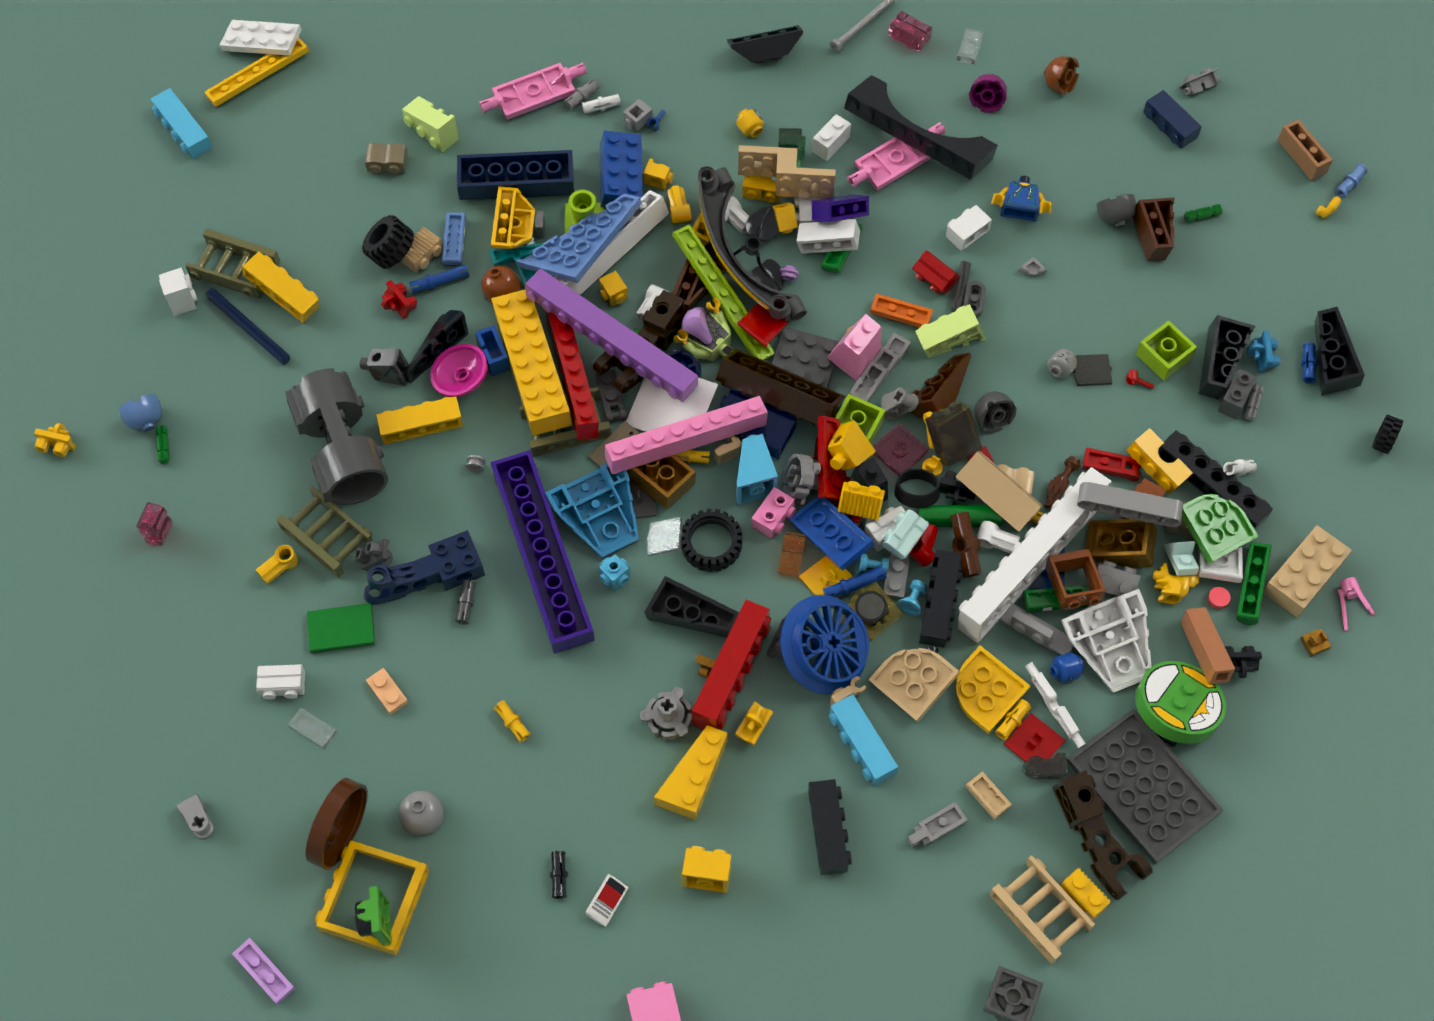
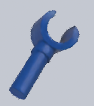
[647,109,665,131]

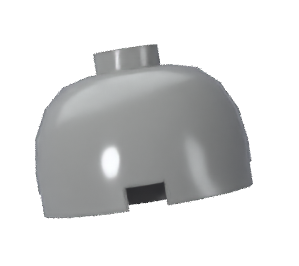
[399,790,444,836]

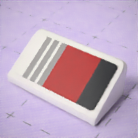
[585,874,629,927]

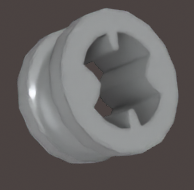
[465,455,485,472]

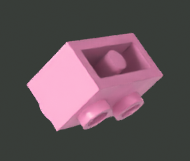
[751,487,796,539]

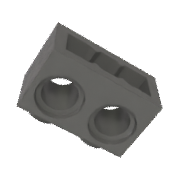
[1218,369,1257,420]

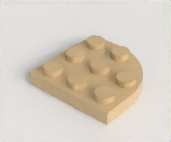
[869,648,960,722]

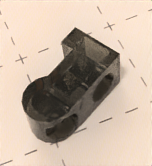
[1023,753,1068,779]

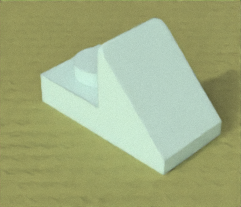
[1164,541,1199,576]

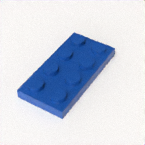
[789,496,874,571]

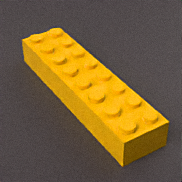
[491,289,572,436]

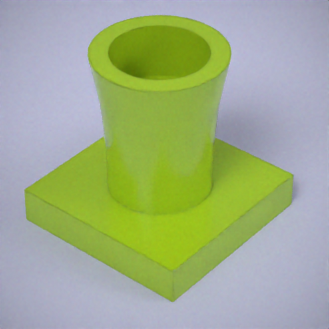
[565,190,604,233]

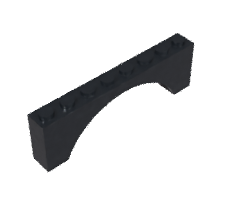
[844,75,998,180]

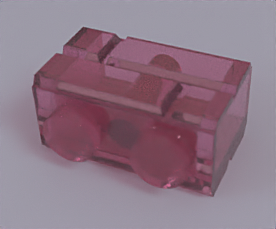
[888,11,932,52]

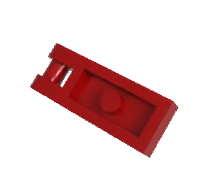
[1082,447,1142,482]

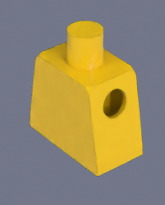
[827,420,876,470]

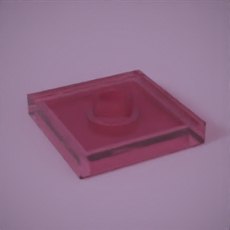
[873,423,929,476]

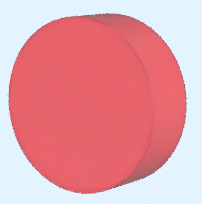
[1208,587,1231,609]

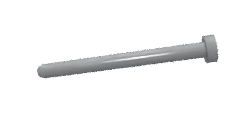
[830,0,894,53]

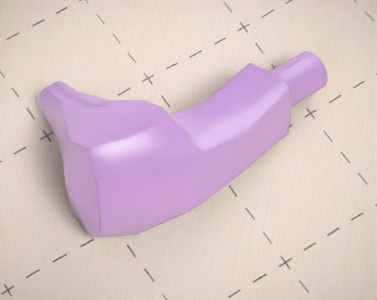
[681,307,712,344]

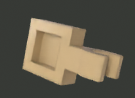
[830,676,866,705]

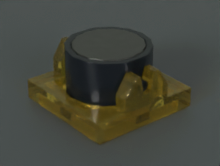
[848,582,903,641]

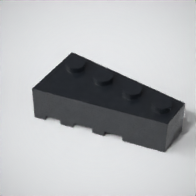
[1314,306,1365,396]
[1199,315,1255,399]
[919,549,962,648]

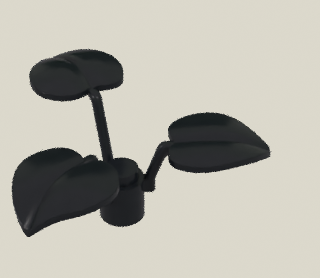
[705,206,783,291]

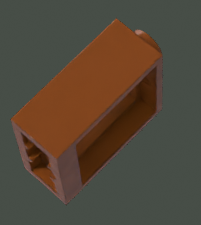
[1045,549,1106,610]

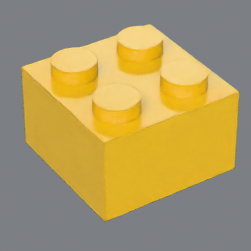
[682,846,732,893]

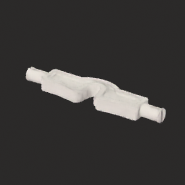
[1025,662,1086,749]

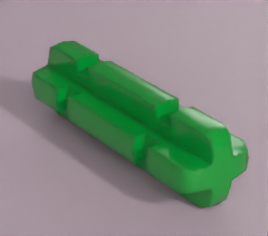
[1184,204,1223,223]
[155,425,170,464]

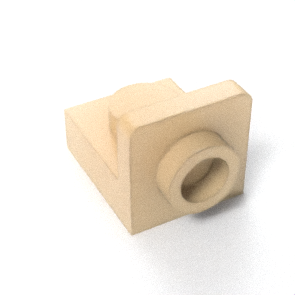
[714,436,742,465]

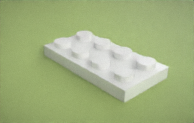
[220,20,302,56]

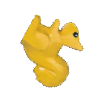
[1152,563,1200,605]

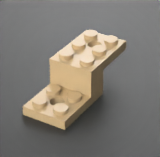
[738,145,836,199]

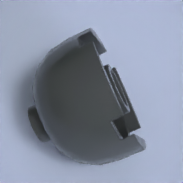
[1097,194,1137,228]
[974,391,1017,433]

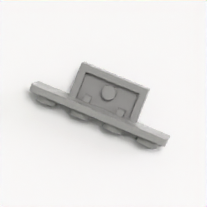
[999,602,1074,655]

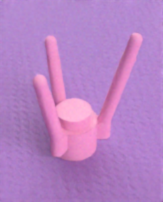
[1337,577,1375,631]

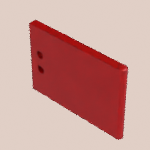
[737,303,789,348]

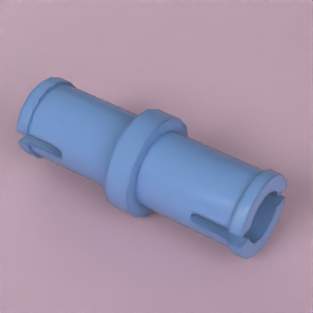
[1335,164,1368,198]

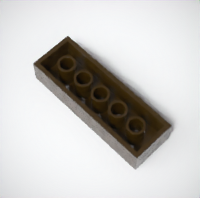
[715,349,845,427]

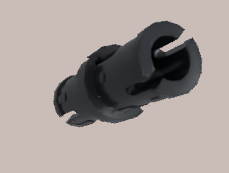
[550,851,568,899]

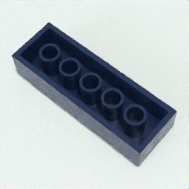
[457,150,574,200]

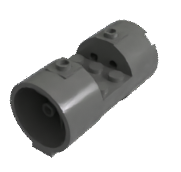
[285,368,388,505]

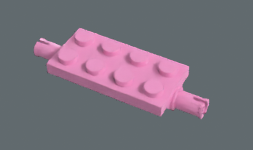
[479,63,587,120]
[847,122,945,191]

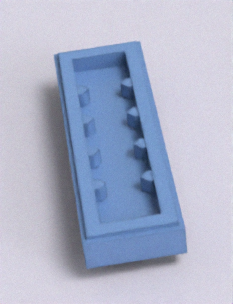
[442,212,466,265]

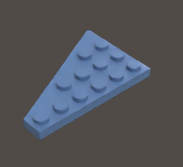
[516,194,642,283]

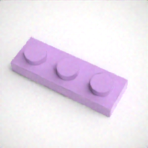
[232,938,295,1005]

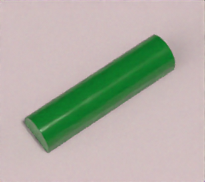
[917,505,1002,527]
[1236,542,1272,625]

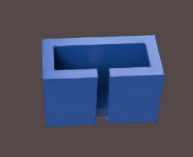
[475,325,510,376]

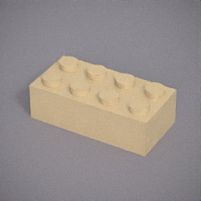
[1263,525,1352,618]

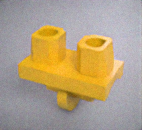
[34,423,76,458]
[735,701,773,746]

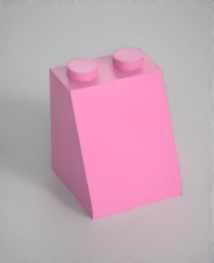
[827,314,881,382]

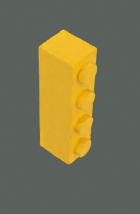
[242,251,319,323]
[376,396,464,445]

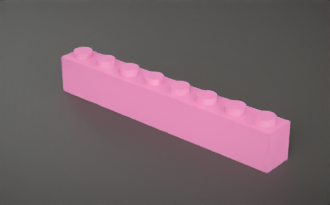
[605,396,768,474]

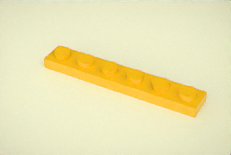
[204,37,309,107]

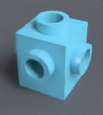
[599,554,630,591]

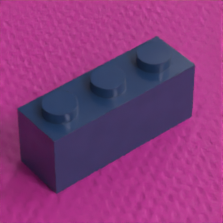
[1143,90,1202,149]

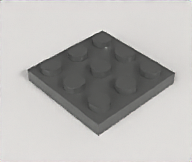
[772,327,839,388]

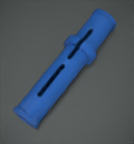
[409,264,469,294]
[823,565,887,598]

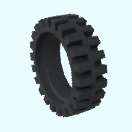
[680,509,743,572]

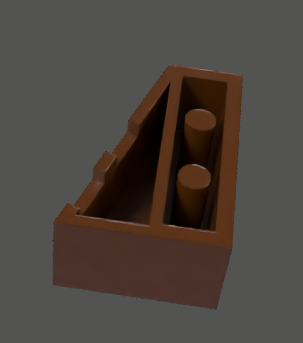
[1133,197,1175,261]
[672,259,726,314]

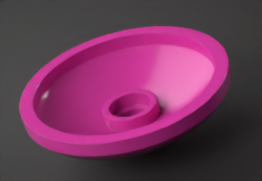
[430,344,488,397]

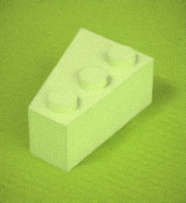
[402,96,459,152]
[915,304,986,358]

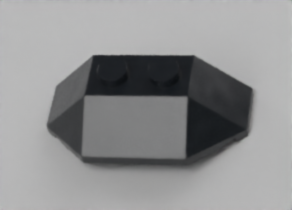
[727,25,803,64]

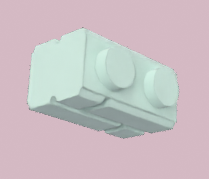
[882,509,929,560]

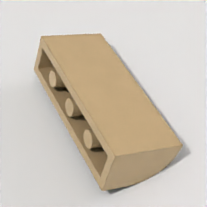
[956,451,1043,532]

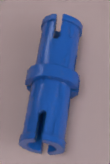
[1301,342,1318,383]

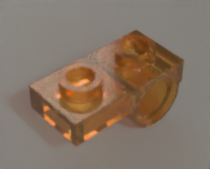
[778,531,806,577]

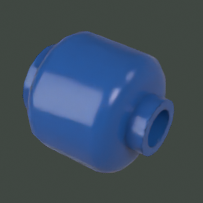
[1050,652,1084,683]

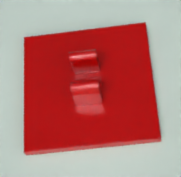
[1004,713,1065,772]

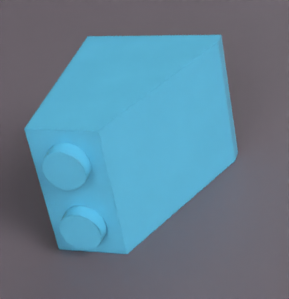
[736,434,778,506]

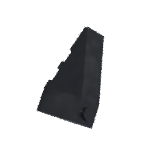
[405,310,469,384]

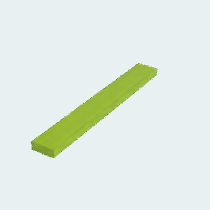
[672,224,775,361]

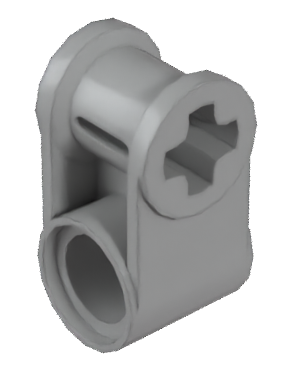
[881,388,919,420]
[177,794,214,839]

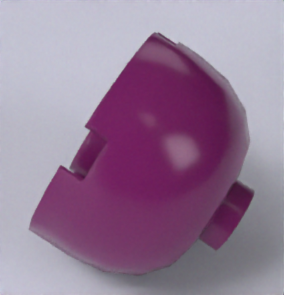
[969,74,1007,113]

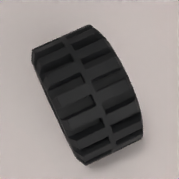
[362,215,414,269]

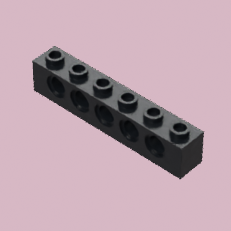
[1158,430,1273,530]

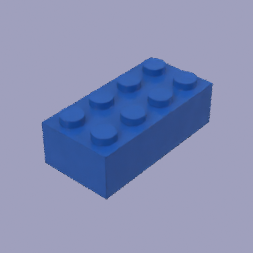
[600,131,643,207]

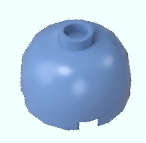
[119,394,162,432]

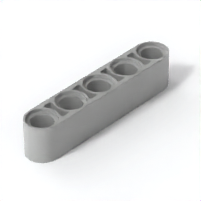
[1077,482,1183,527]

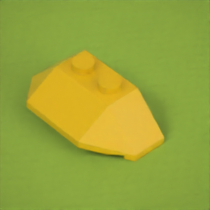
[491,186,535,249]

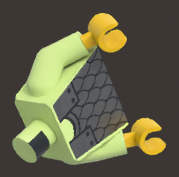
[673,298,734,361]

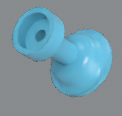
[856,553,889,574]
[897,580,928,616]

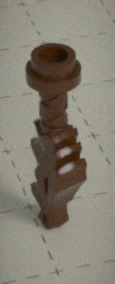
[1044,456,1080,508]

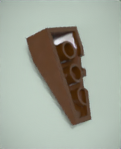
[909,353,971,422]

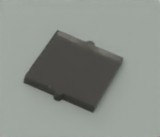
[1073,354,1112,386]

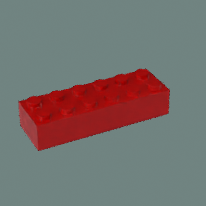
[692,599,772,730]

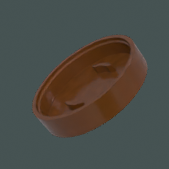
[306,778,368,870]

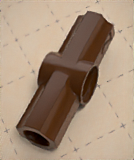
[951,512,982,578]

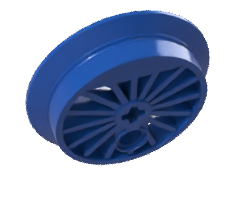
[780,595,869,694]

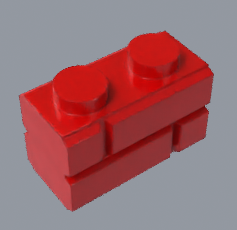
[912,250,960,294]

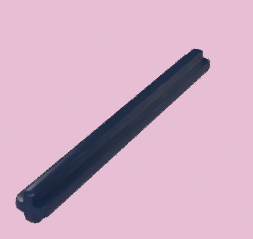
[206,288,291,365]

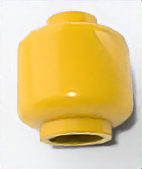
[736,109,764,138]

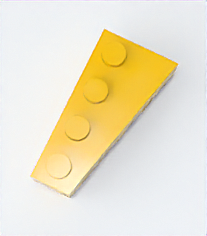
[654,725,728,820]

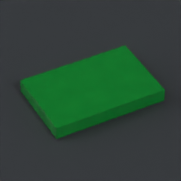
[307,603,375,653]

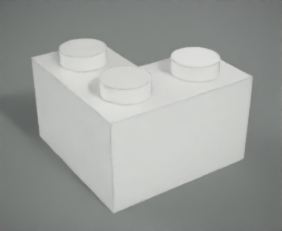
[159,267,198,316]

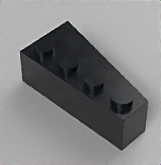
[644,576,739,637]

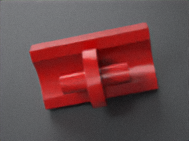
[381,280,417,319]

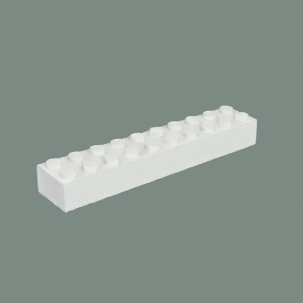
[957,467,1112,644]

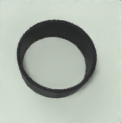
[894,469,940,508]

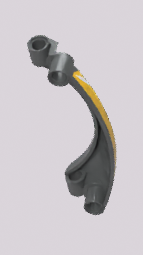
[697,166,807,322]

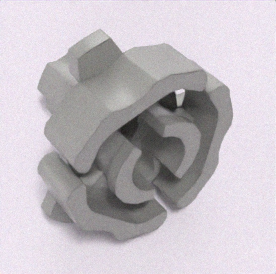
[781,453,821,505]
[640,687,692,741]

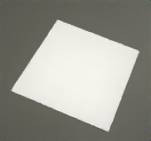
[627,377,718,432]

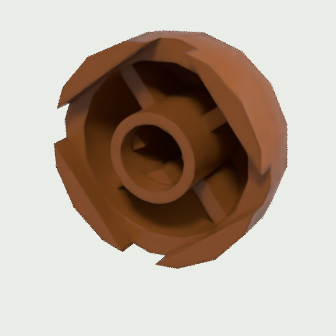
[1044,56,1079,95]
[481,266,522,304]

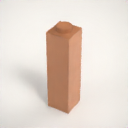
[1181,607,1235,685]

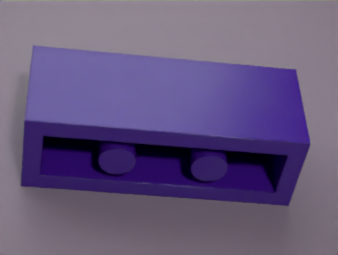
[812,194,869,222]

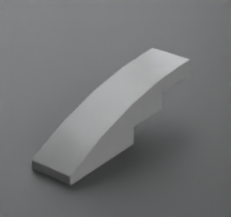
[849,332,911,402]

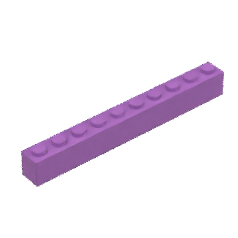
[525,268,698,402]

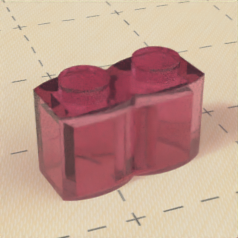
[136,502,173,546]

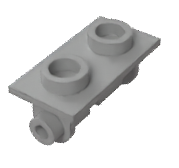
[1179,67,1220,96]

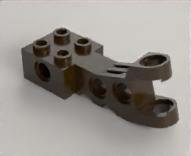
[593,290,685,394]
[1052,770,1153,900]

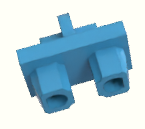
[1247,330,1281,372]

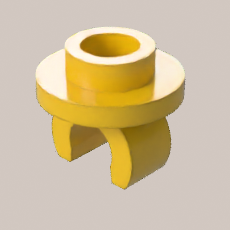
[922,455,943,477]

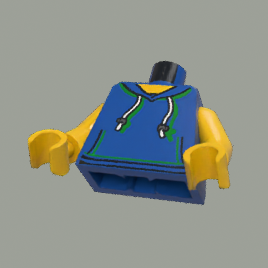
[991,176,1052,222]

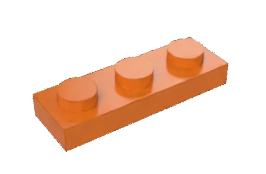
[870,293,933,328]

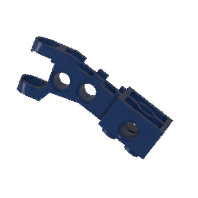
[364,530,485,605]

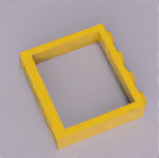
[315,840,430,956]

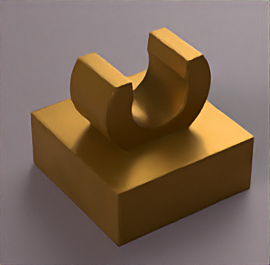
[1300,628,1331,657]
[695,654,716,678]

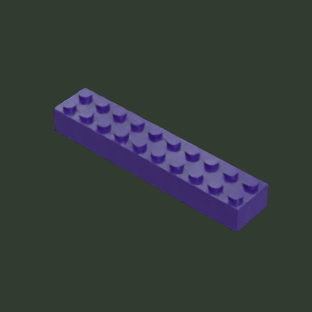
[491,450,595,654]

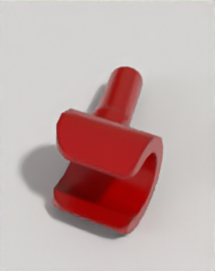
[1126,369,1154,389]

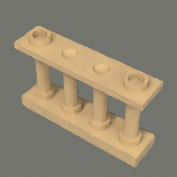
[989,855,1095,965]

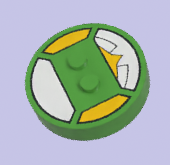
[1135,661,1226,744]

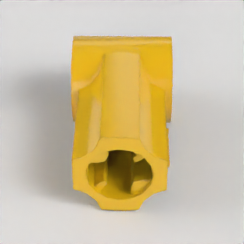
[667,185,692,224]
[256,545,298,584]

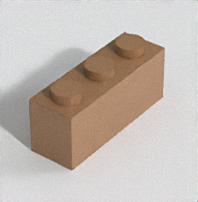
[1278,119,1333,181]

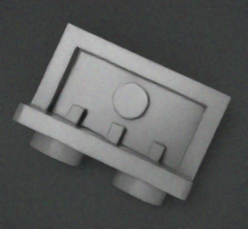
[1097,560,1141,596]

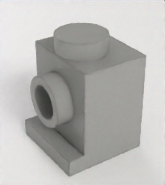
[623,99,653,131]

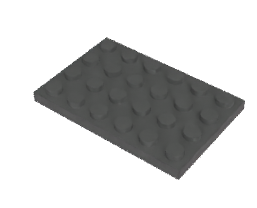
[1066,708,1223,864]

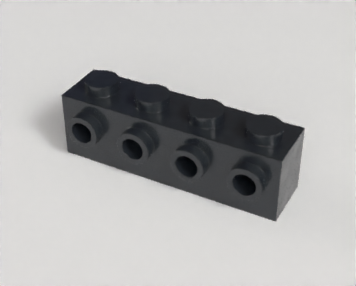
[808,779,852,875]

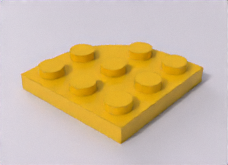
[956,645,1030,734]

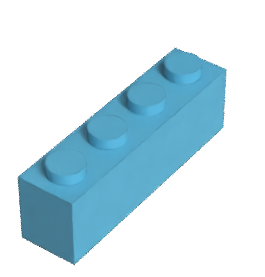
[151,88,212,159]
[828,694,898,786]

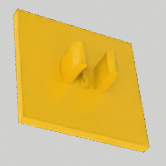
[799,556,853,598]

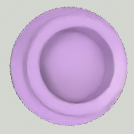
[779,265,799,281]

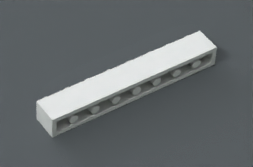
[554,190,669,295]

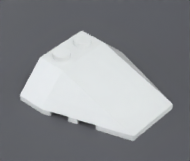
[1061,589,1152,693]

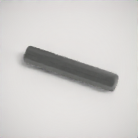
[950,261,971,312]

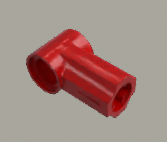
[909,524,938,567]

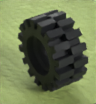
[1372,414,1403,454]

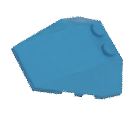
[545,463,639,558]

